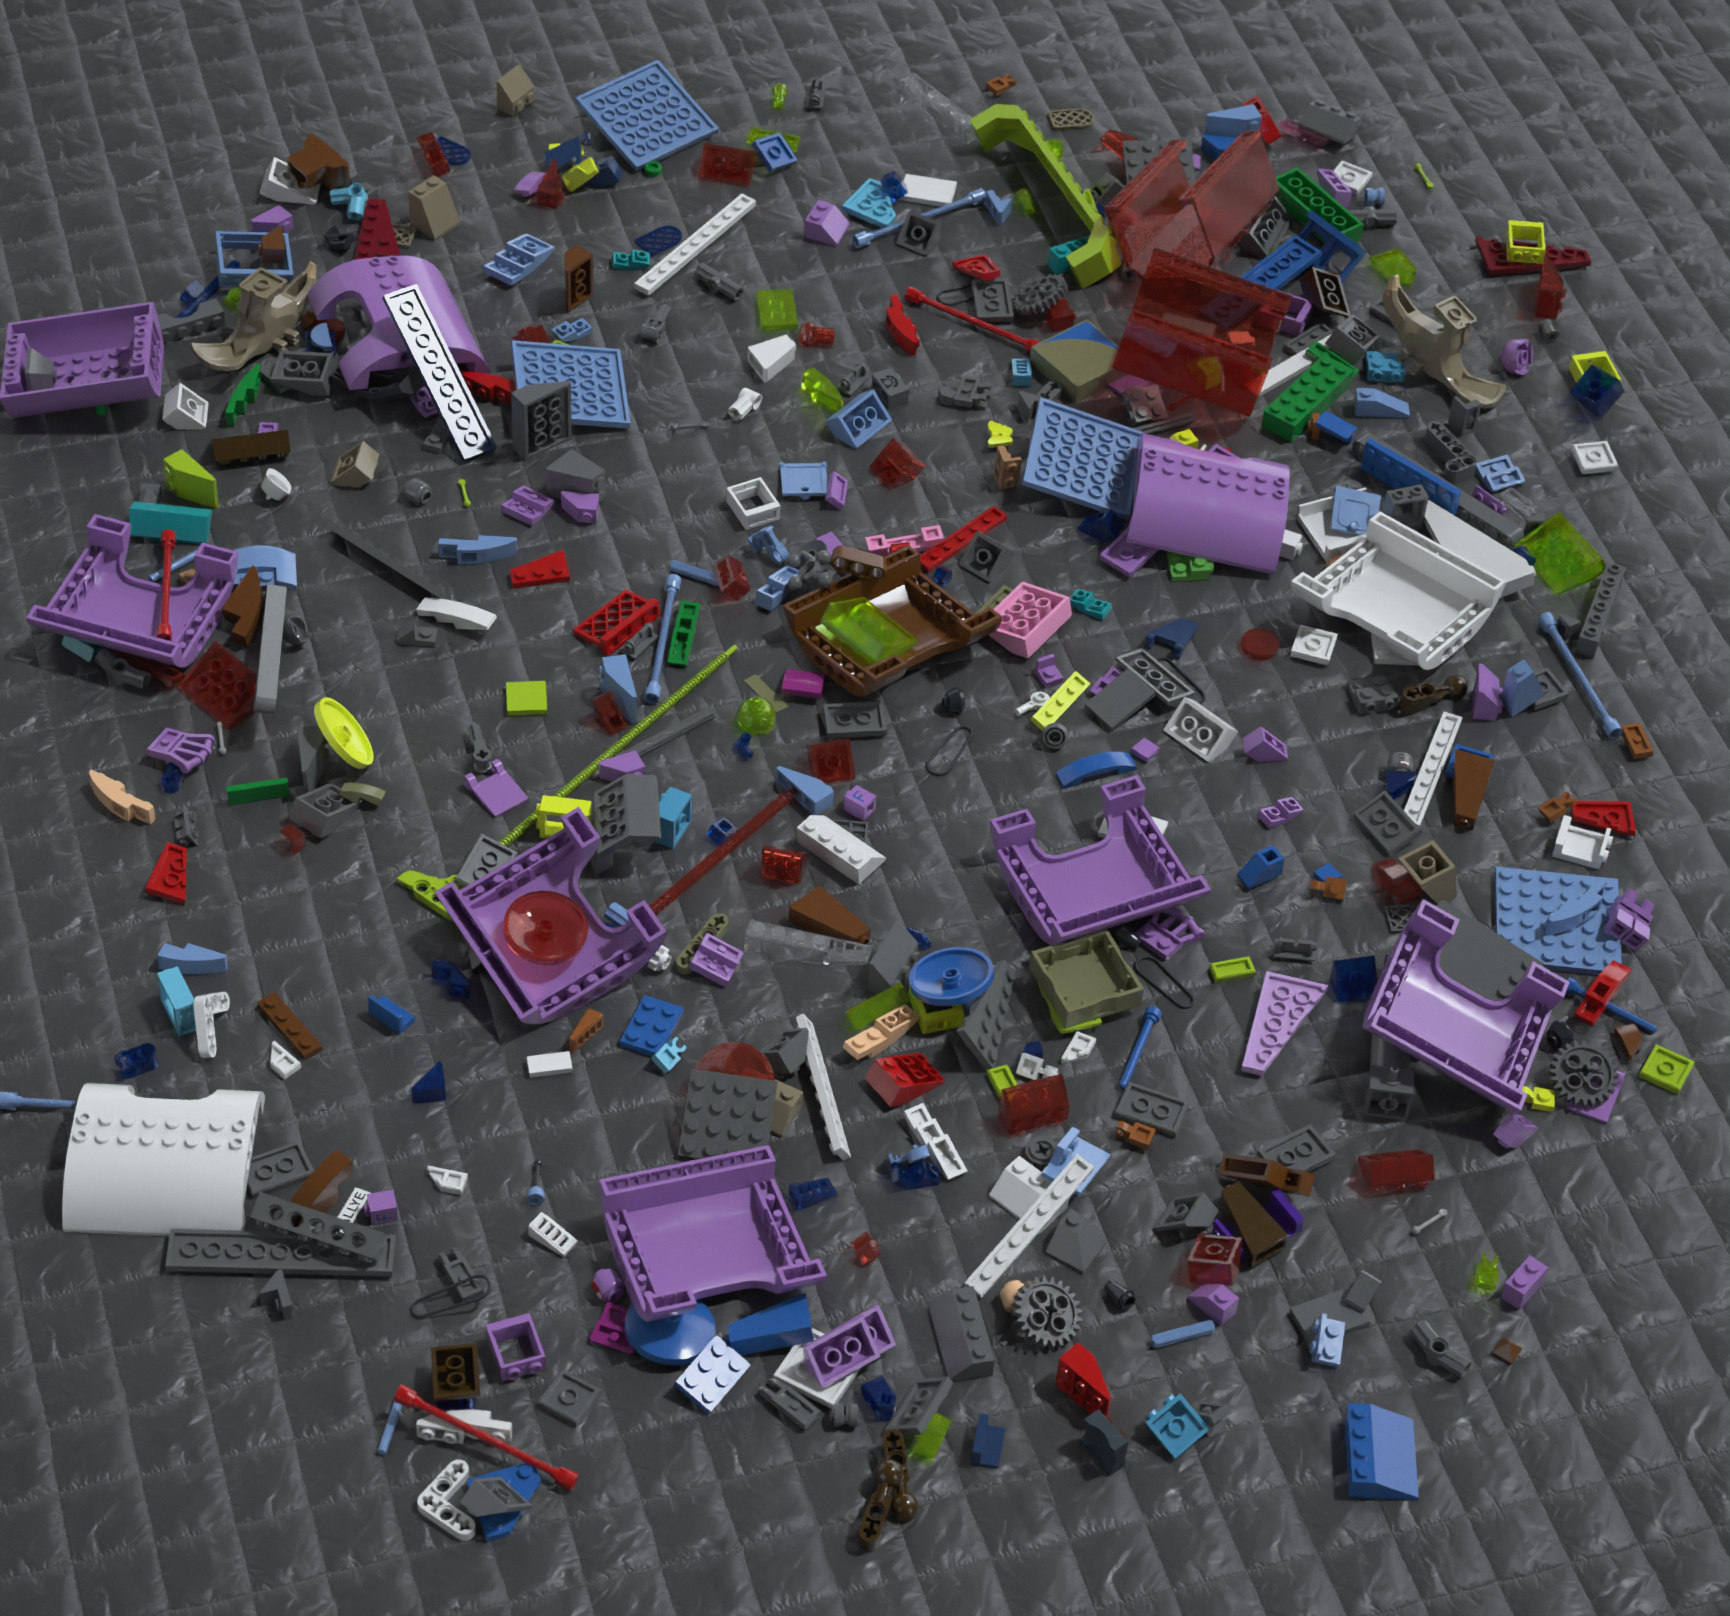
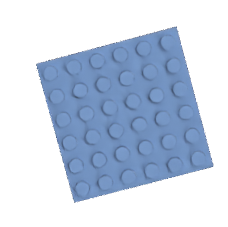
[575,60,719,171]
[511,340,631,429]
[1021,398,1145,520]
[1495,867,1622,975]

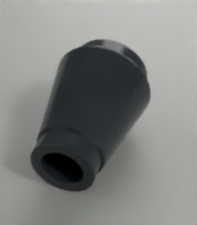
[1111,923,1143,949]
[1104,1279,1136,1310]

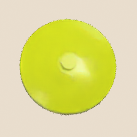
[314,697,374,769]

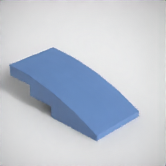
[482,233,555,285]

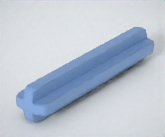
[669,560,724,586]
[1150,1320,1215,1348]

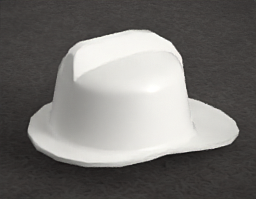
[261,468,291,501]

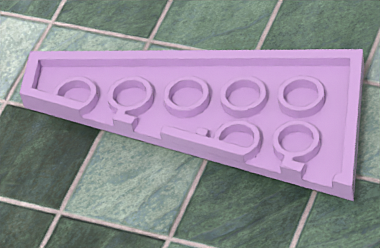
[1241,971,1328,1076]

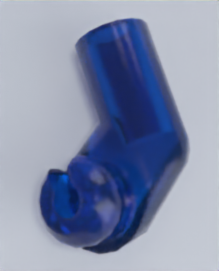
[735,732,754,760]
[906,927,932,950]

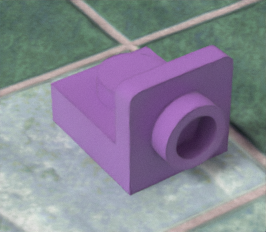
[1035,654,1064,688]

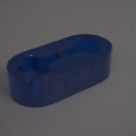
[161,762,188,794]

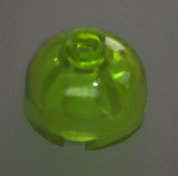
[737,697,776,736]

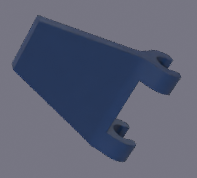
[545,133,592,169]
[1144,618,1199,659]

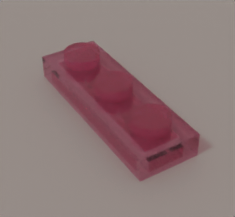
[1278,118,1330,147]

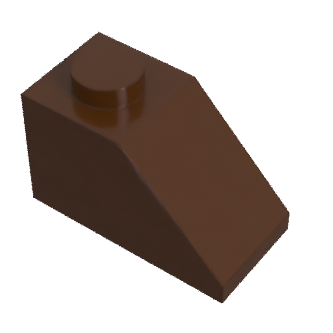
[258,226,285,263]

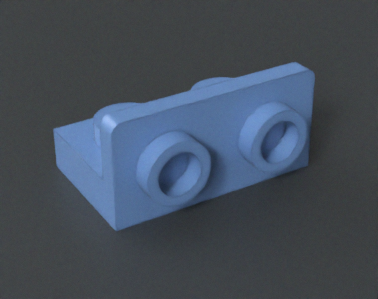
[1310,1313,1345,1367]

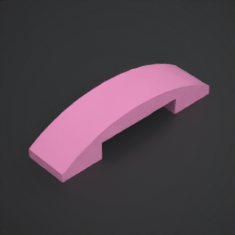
[865,525,944,556]

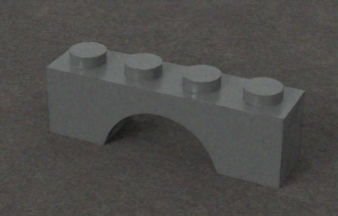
[158,299,225,343]

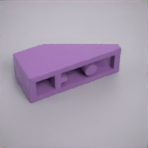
[1317,169,1352,209]

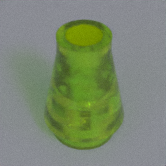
[771,83,788,109]
[1014,189,1035,215]

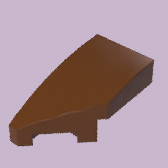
[1614,1024,1643,1061]

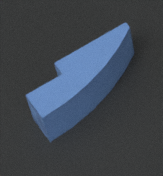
[754,565,799,611]
[157,943,228,974]

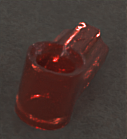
[798,322,835,346]

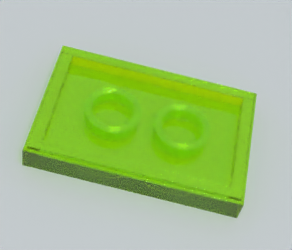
[756,289,798,331]

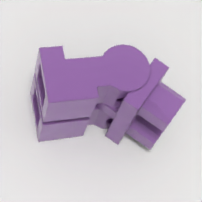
[1604,889,1655,951]

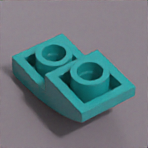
[612,250,650,270]
[1070,589,1112,620]

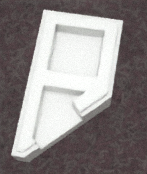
[1061,1031,1096,1064]
[270,1041,301,1079]
[427,1166,468,1195]

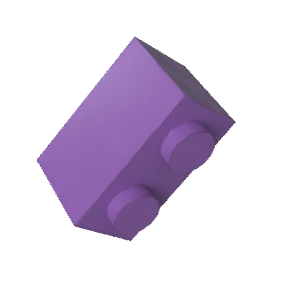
[1501,1255,1548,1310]

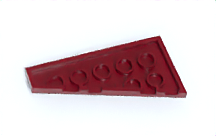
[355,198,401,260]
[1475,236,1591,275]

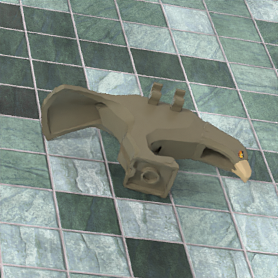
[190,262,317,372]
[1382,274,1506,409]

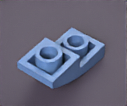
[552,318,593,342]

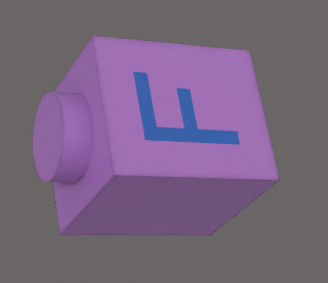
[843,785,876,821]
[364,1190,398,1225]

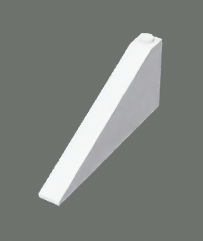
[1424,500,1536,598]

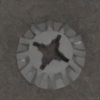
[1025,1136,1058,1167]

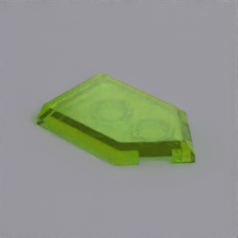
[1369,248,1418,286]

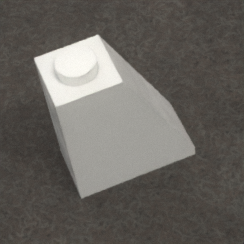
[747,335,796,383]

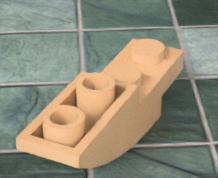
[89,770,155,825]
[843,1004,920,1060]

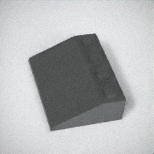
[511,381,572,461]

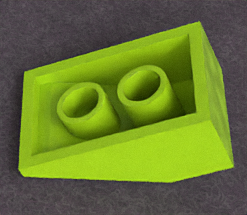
[163,449,219,508]

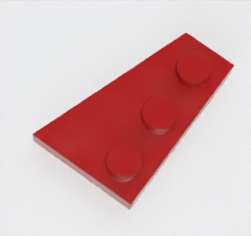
[952,254,1001,281]
[145,842,187,905]

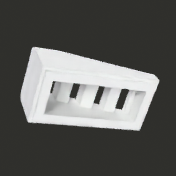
[528,1212,577,1257]

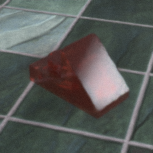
[592,691,628,735]

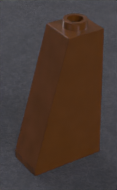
[1453,749,1495,829]
[789,886,871,952]

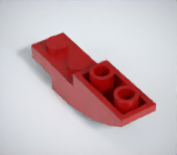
[1243,95,1282,145]
[886,295,920,356]
[461,372,516,406]
[1574,960,1632,1027]

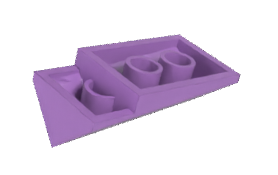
[803,1304,896,1388]

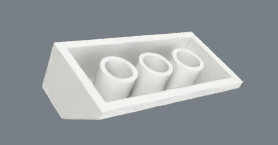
[797,815,886,885]

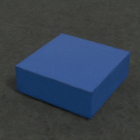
[1313,863,1343,882]

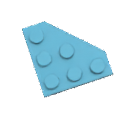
[842,178,896,228]

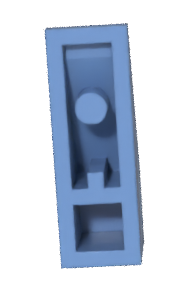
[1353,388,1410,418]
[776,766,834,815]

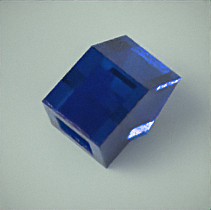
[933,566,952,586]
[1023,1040,1043,1059]

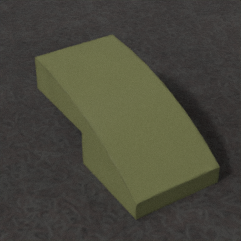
[339,783,386,806]

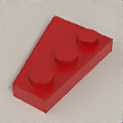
[510,550,570,589]
[1570,801,1636,837]

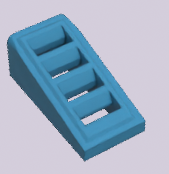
[1012,358,1031,386]

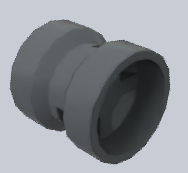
[834,1403,858,1426]

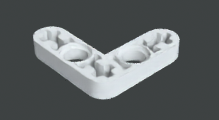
[194,992,230,1058]
[417,1460,476,1541]

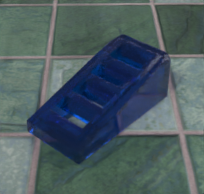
[789,1178,838,1210]

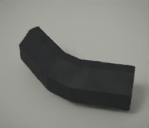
[329,366,423,402]

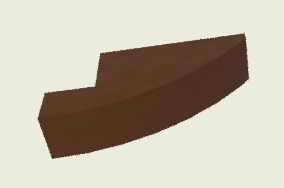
[222,565,263,648]
[275,1149,353,1230]
[1218,1154,1315,1197]

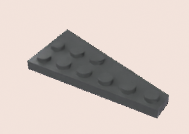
[956,960,1015,1071]

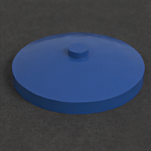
[909,947,994,1006]
[624,1299,716,1365]

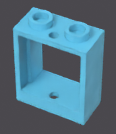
[157,966,196,1036]

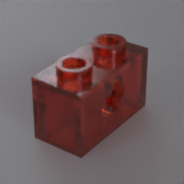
[714,554,751,601]

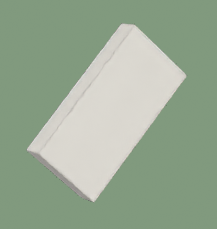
[527,1051,572,1078]

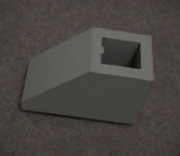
[1090,172,1127,208]

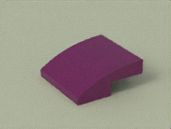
[781,669,826,699]
[590,1302,635,1355]

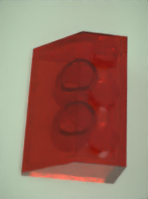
[698,143,758,186]
[998,1073,1070,1135]
[1358,1149,1435,1190]

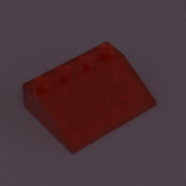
[177,641,257,730]

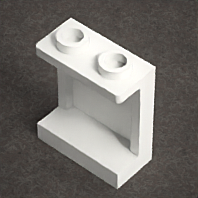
[1552,815,1613,870]

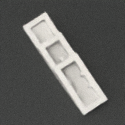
[416,597,497,630]
[903,1103,967,1180]

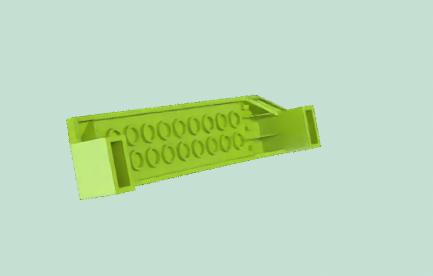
[969,104,1122,289]

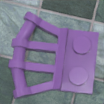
[147,728,215,774]
[1136,908,1205,961]

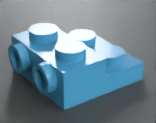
[1366,351,1405,383]
[1143,1394,1210,1459]

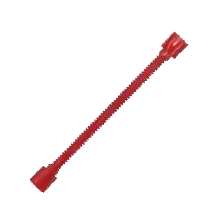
[904,286,1041,352]
[156,529,176,641]
[393,1384,579,1491]

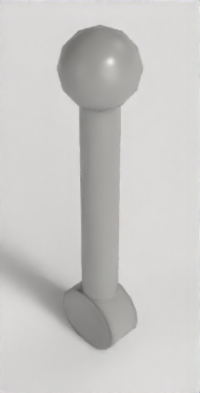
[217,722,226,755]
[1412,1209,1448,1235]

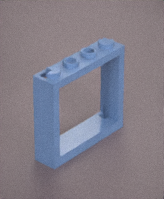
[215,231,293,287]

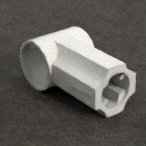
[728,388,762,421]

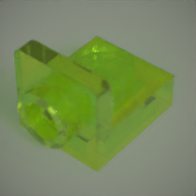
[1047,139,1064,159]

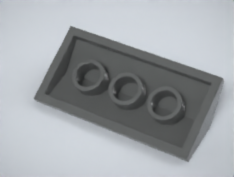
[1115,648,1195,708]

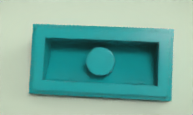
[62,636,107,662]

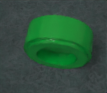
[644,161,662,177]

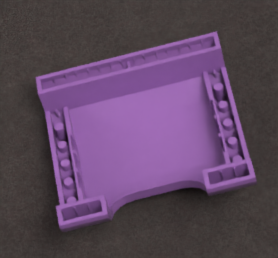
[307,256,491,390]
[1126,433,1290,574]
[26,514,239,668]
[990,775,1211,945]
[435,807,667,1024]
[1363,899,1570,1114]
[599,1145,827,1322]

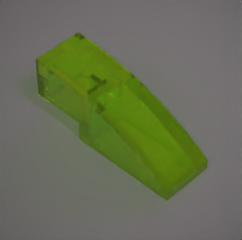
[802,367,843,413]

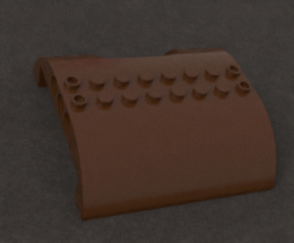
[783,545,1002,697]

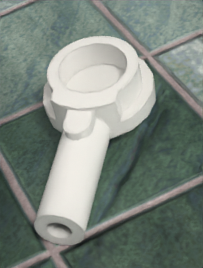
[1015,692,1050,716]

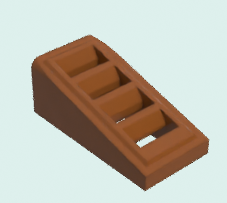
[569,1008,604,1053]

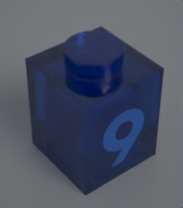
[881,170,908,202]

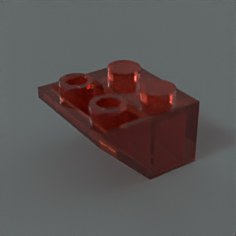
[870,438,925,489]
[761,845,807,884]

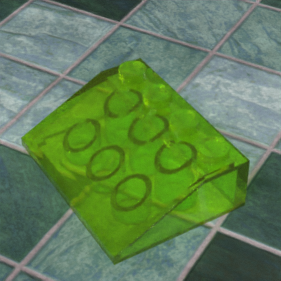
[1514,511,1606,595]
[820,597,919,665]

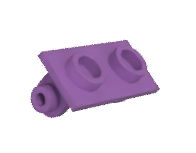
[1471,485,1507,515]

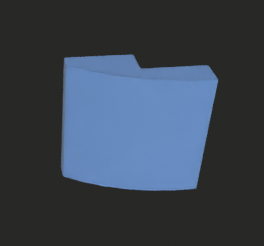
[1475,455,1525,492]

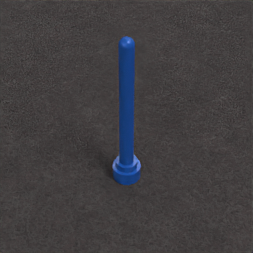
[1565,977,1657,1033]
[1119,1006,1162,1089]

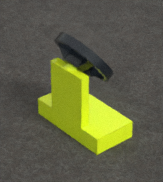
[556,156,599,192]

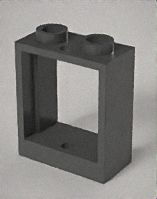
[1383,485,1429,531]

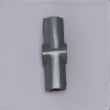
[1348,206,1397,229]
[694,263,744,301]

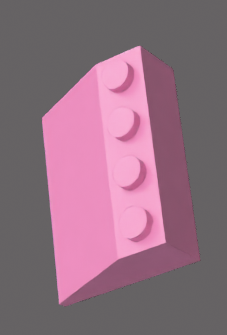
[989,582,1072,658]

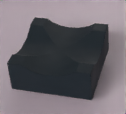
[1081,1410,1129,1476]

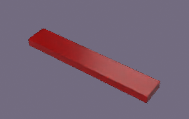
[920,506,1008,573]

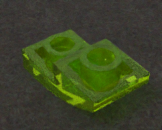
[913,1413,952,1461]

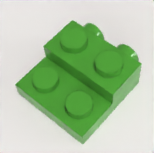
[1166,551,1213,581]

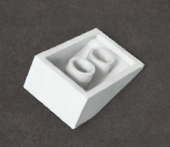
[260,157,321,205]

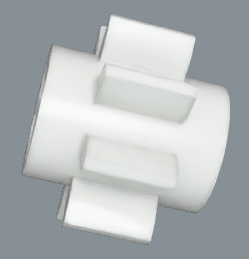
[647,945,671,971]

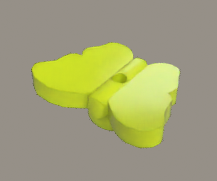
[988,421,1013,448]

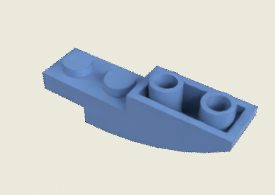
[439,535,517,564]
[1545,877,1607,935]

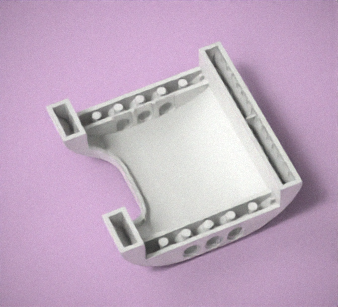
[1291,512,1506,670]
[62,1083,265,1237]

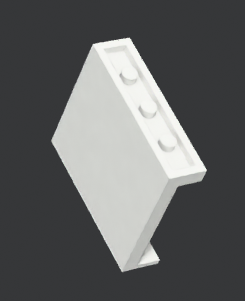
[1296,488,1367,563]

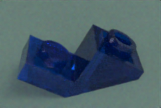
[432,959,471,999]
[889,1159,941,1190]

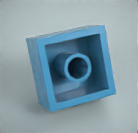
[656,787,692,849]

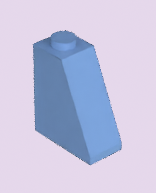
[1501,659,1545,717]

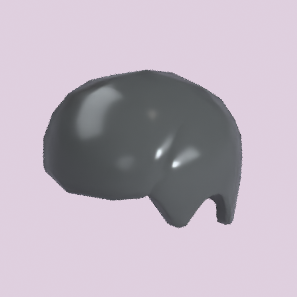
[283,615,309,645]

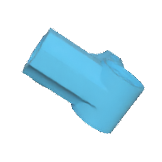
[330,183,368,221]

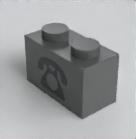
[871,367,910,410]

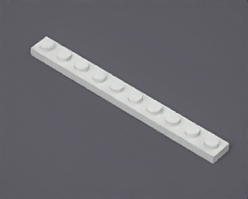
[634,194,756,296]

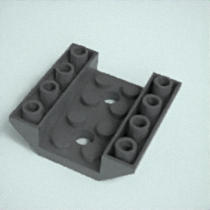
[591,774,661,875]

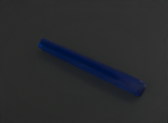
[175,260,240,318]

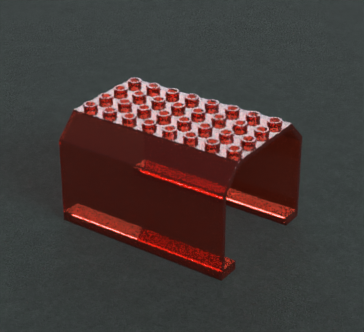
[1104,129,1279,282]
[1112,247,1293,417]

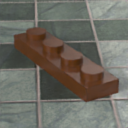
[257,992,323,1061]

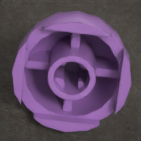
[1500,339,1533,375]

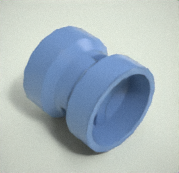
[1364,188,1385,205]

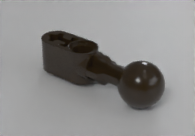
[1397,675,1468,714]
[882,1429,919,1522]
[859,1459,904,1551]

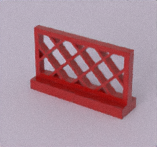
[573,590,661,656]

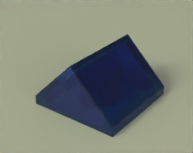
[1330,955,1377,1002]

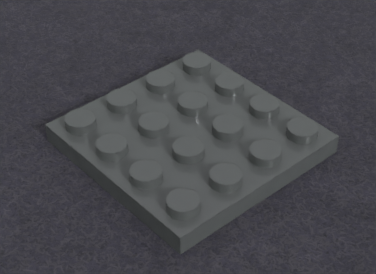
[1122,140,1198,202]
[678,1069,778,1159]

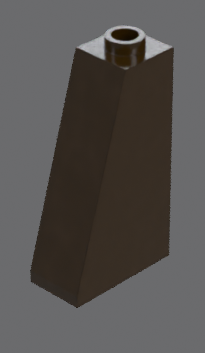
[1219,1181,1288,1268]

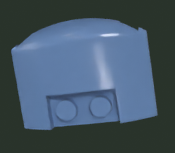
[231,545,297,593]

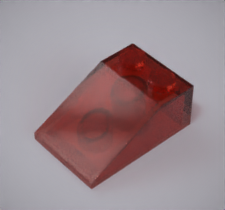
[1535,255,1566,319]

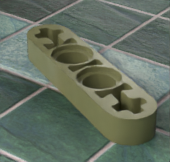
[676,913,729,975]

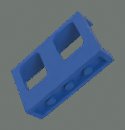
[1298,210,1367,284]

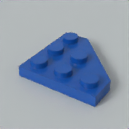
[466,1463,541,1542]

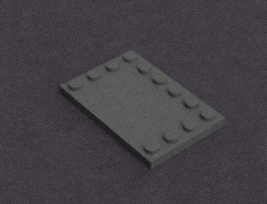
[1436,899,1544,1001]

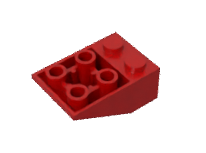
[865,1053,945,1107]
[1056,1343,1112,1419]

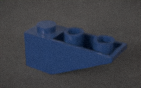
[582,156,622,187]

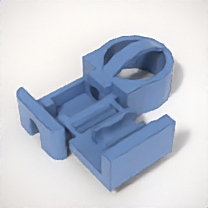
[747,526,789,565]
[888,1144,930,1165]

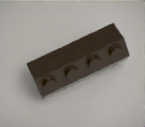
[211,429,291,465]

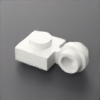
[1016,1053,1059,1082]

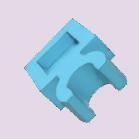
[651,1037,686,1074]

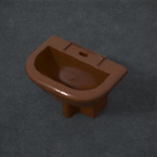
[286,134,351,190]

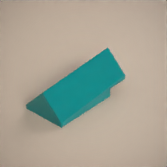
[129,501,212,544]

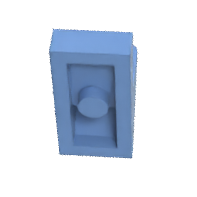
[985,190,1012,226]

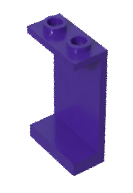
[1212,1188,1304,1265]

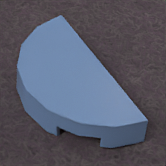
[311,323,332,351]

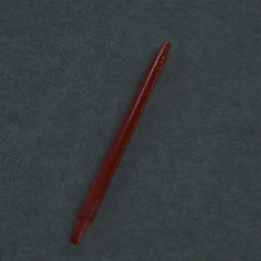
[649,787,799,914]

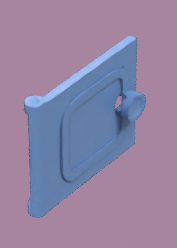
[779,462,828,500]
[1330,485,1381,536]

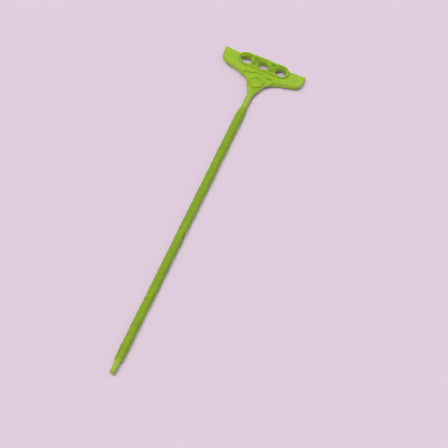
[396,645,738,920]

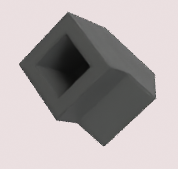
[938,386,956,407]

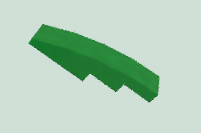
[226,364,261,427]
[668,601,700,666]

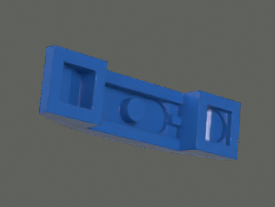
[1056,752,1137,789]

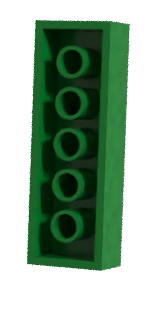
[1269,167,1364,251]
[1261,354,1354,443]

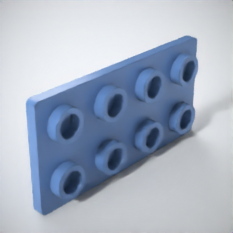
[1041,1127,1110,1196]

